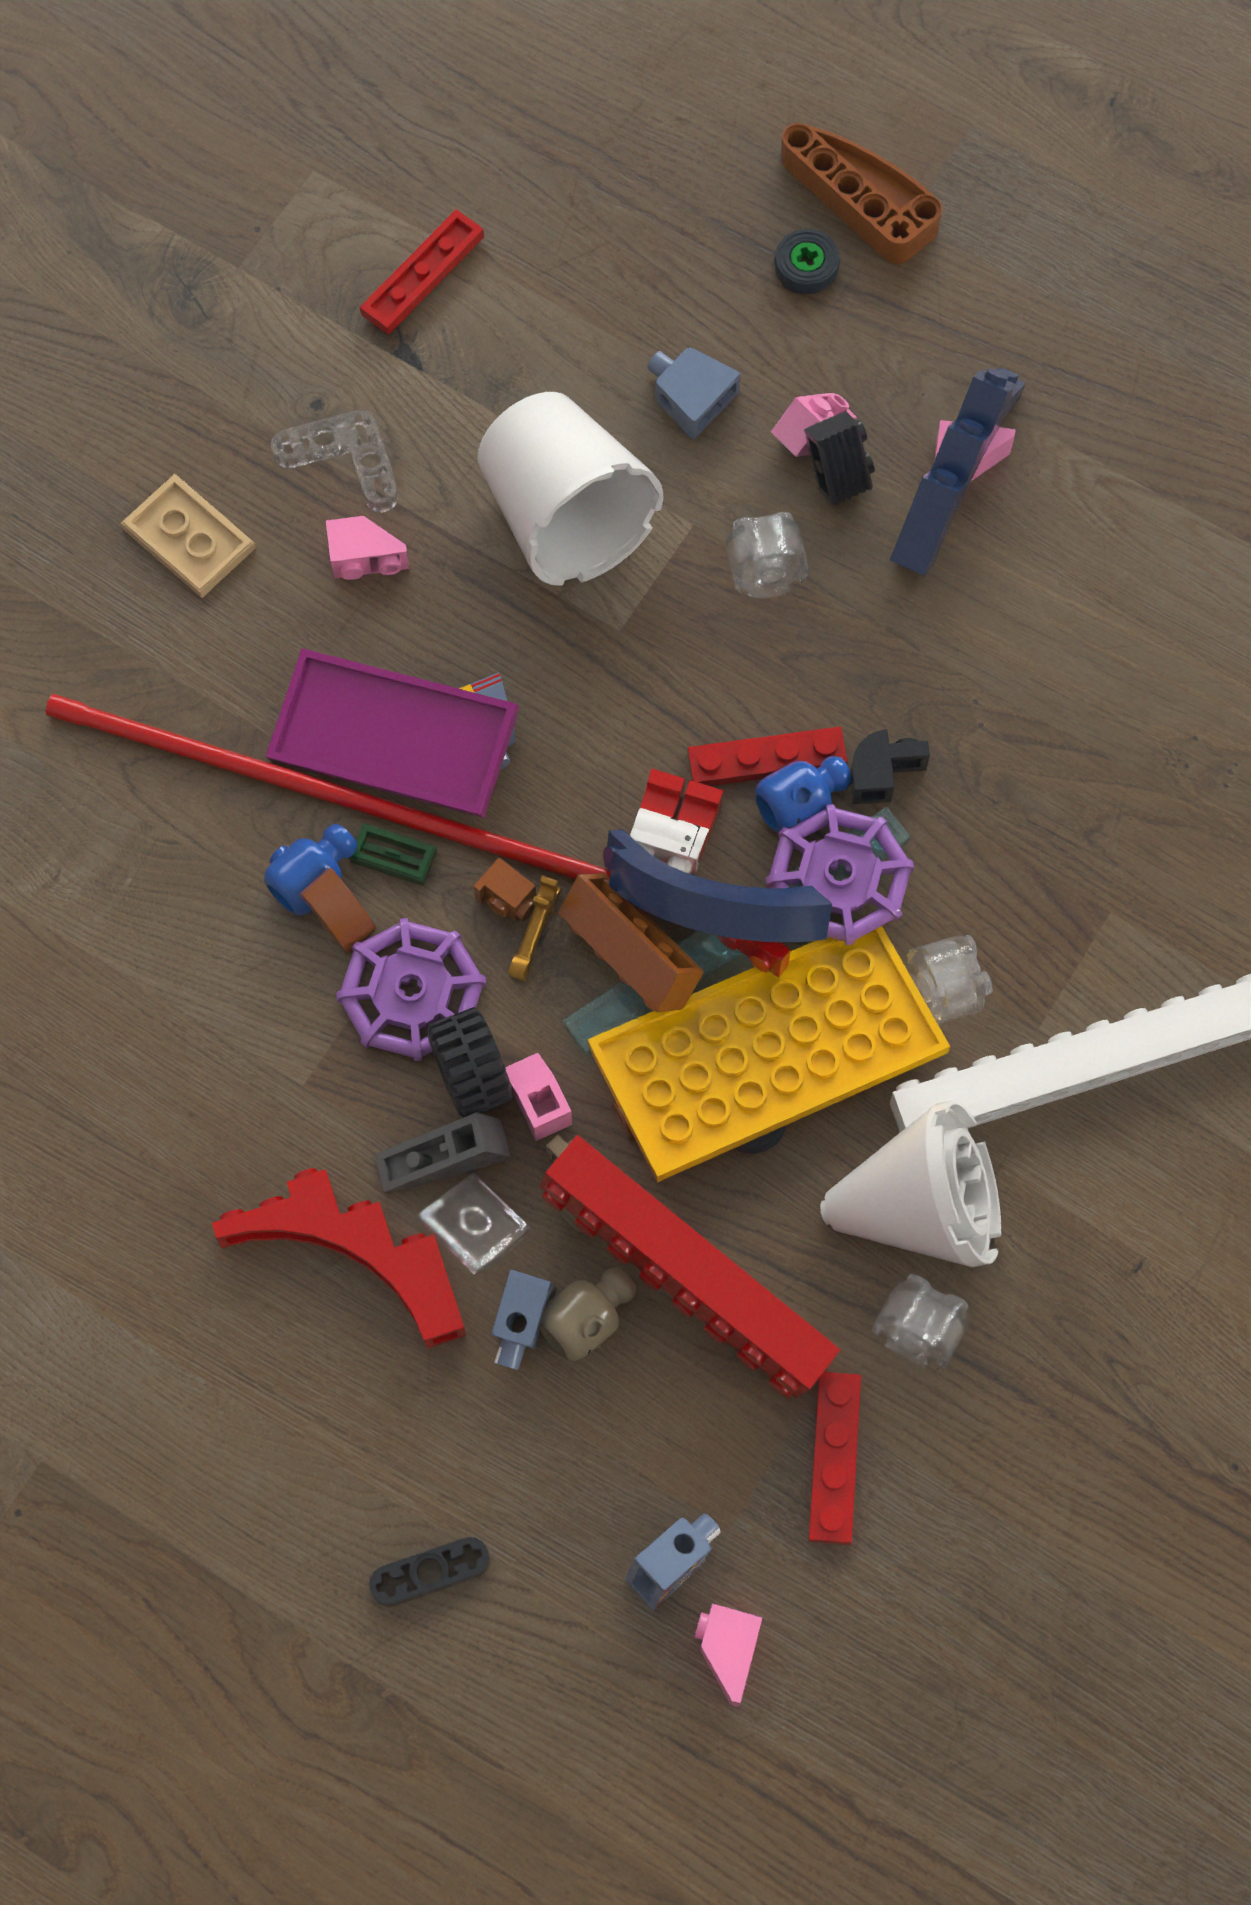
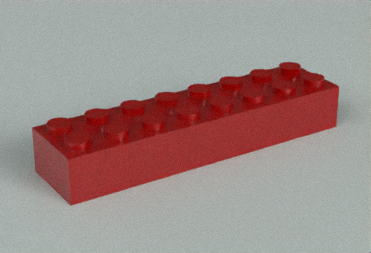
[539,1135,841,1399]

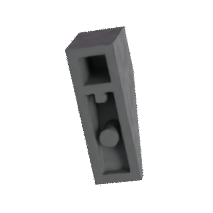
[375,1113,510,1193]

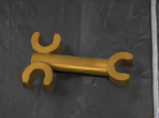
[508,876,562,982]

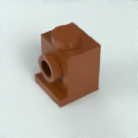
[473,858,536,922]

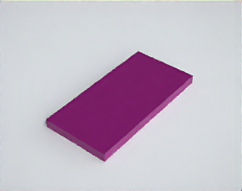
[265,648,520,818]

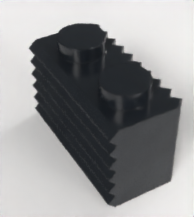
[804,411,875,505]

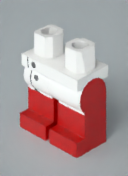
[630,768,723,875]

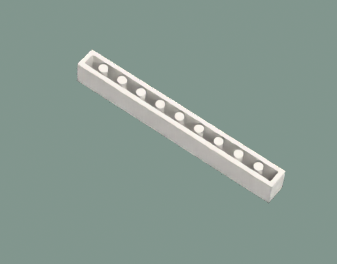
[890,974,1251,1132]

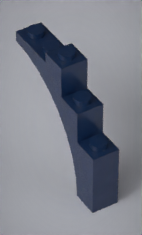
[890,368,1026,575]

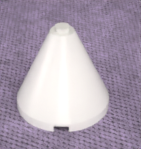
[820,1100,1001,1267]

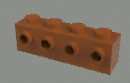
[558,873,704,1012]

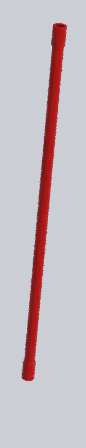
[46,694,610,879]

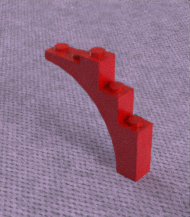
[212,1168,466,1349]

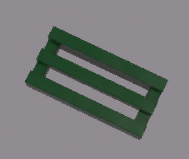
[349,823,437,886]

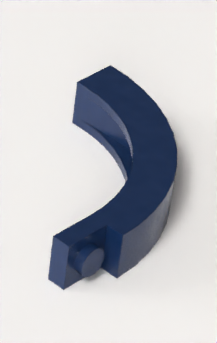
[603,829,832,942]

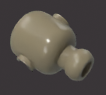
[540,1266,637,1362]

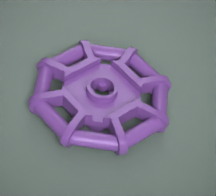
[765,804,915,945]
[336,918,487,1061]

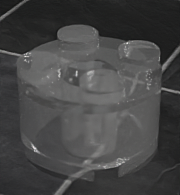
[725,512,809,598]
[907,935,993,1025]
[872,1274,970,1370]

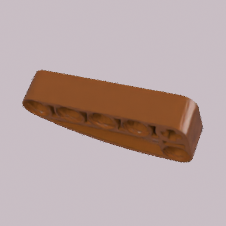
[780,123,943,264]

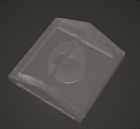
[417,1172,531,1274]

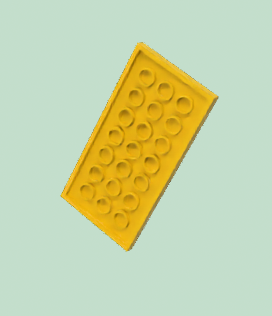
[587,926,950,1182]

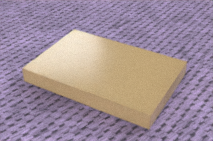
[121,474,256,598]

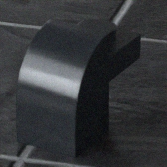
[850,729,930,805]

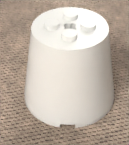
[477,392,663,586]

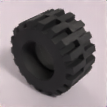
[427,1007,512,1118]

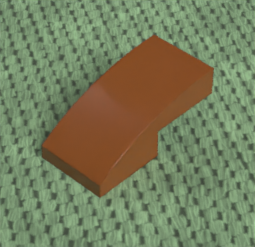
[299,868,377,954]

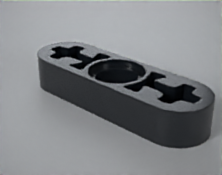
[369,1537,490,1607]

